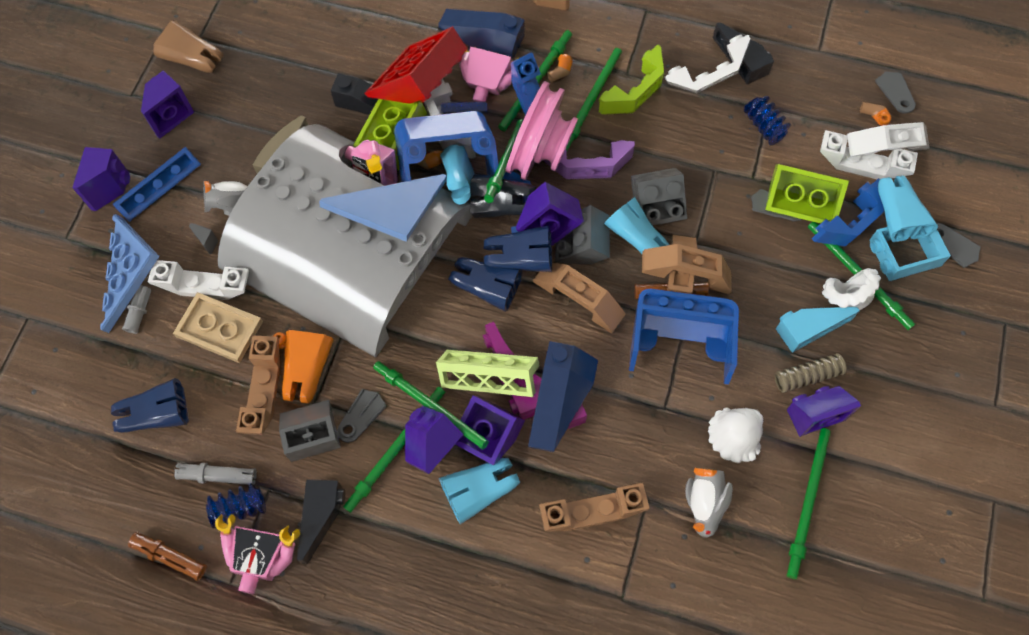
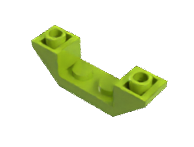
[599,45,664,114]

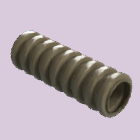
[775,353,847,393]

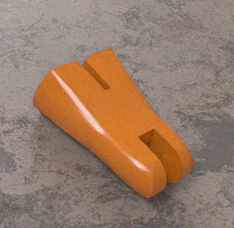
[282,330,333,404]

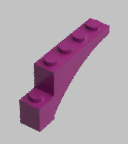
[482,322,587,429]

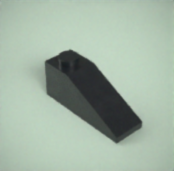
[712,22,774,85]
[330,73,378,115]
[297,480,345,564]

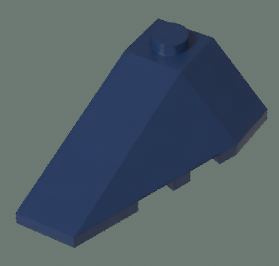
[438,9,525,61]
[528,341,598,452]

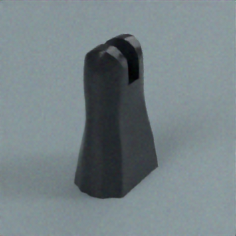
[470,173,536,219]

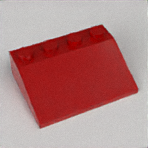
[365,27,467,104]

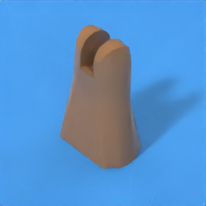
[153,20,224,73]

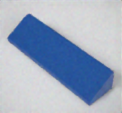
[113,147,201,222]

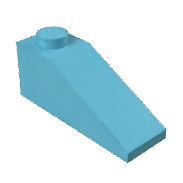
[776,307,860,353]

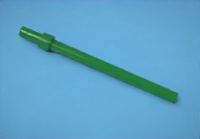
[498,30,572,132]
[566,48,622,152]
[484,120,523,203]
[808,222,916,331]
[373,361,489,449]
[343,386,446,513]
[786,428,831,579]

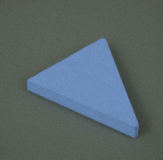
[320,174,447,242]
[100,214,159,333]

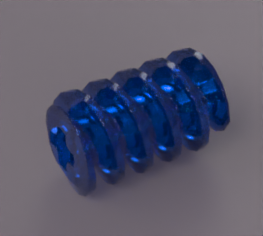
[743,96,791,146]
[206,483,266,529]

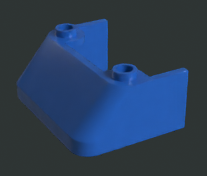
[394,111,498,182]
[629,289,739,385]

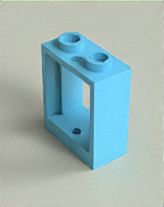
[869,227,951,281]

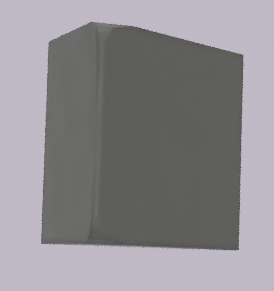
[189,223,218,254]

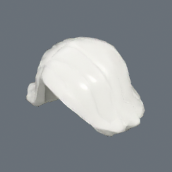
[822,268,881,310]
[708,408,763,463]

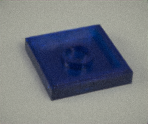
[441,102,488,113]

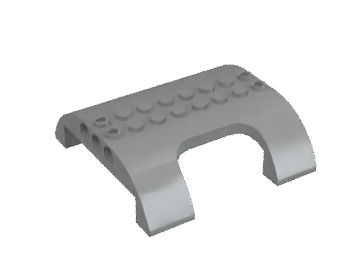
[218,124,472,357]

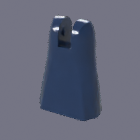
[483,226,552,272]
[448,257,522,312]
[111,378,189,433]

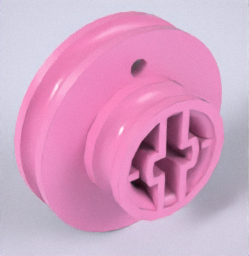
[506,81,578,180]

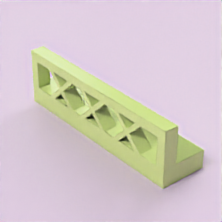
[436,350,539,397]

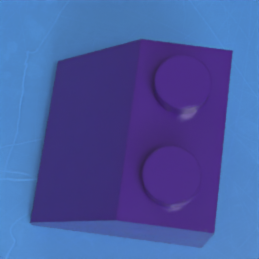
[141,71,194,139]
[72,147,130,211]
[516,182,584,246]
[787,386,861,437]
[455,395,525,465]
[405,406,463,474]

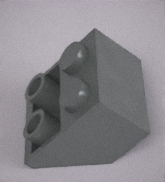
[631,168,687,225]
[555,205,610,264]
[279,400,341,462]

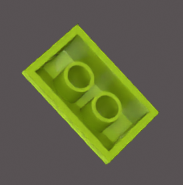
[353,99,428,170]
[765,164,849,223]

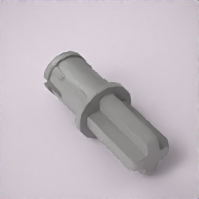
[122,285,151,334]

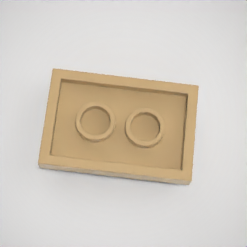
[173,292,263,363]

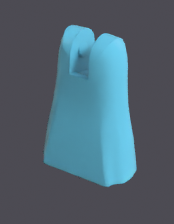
[440,144,475,205]
[878,176,938,242]
[604,197,669,254]
[439,458,520,524]

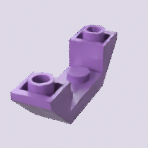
[543,140,635,179]

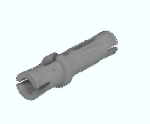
[174,463,257,485]

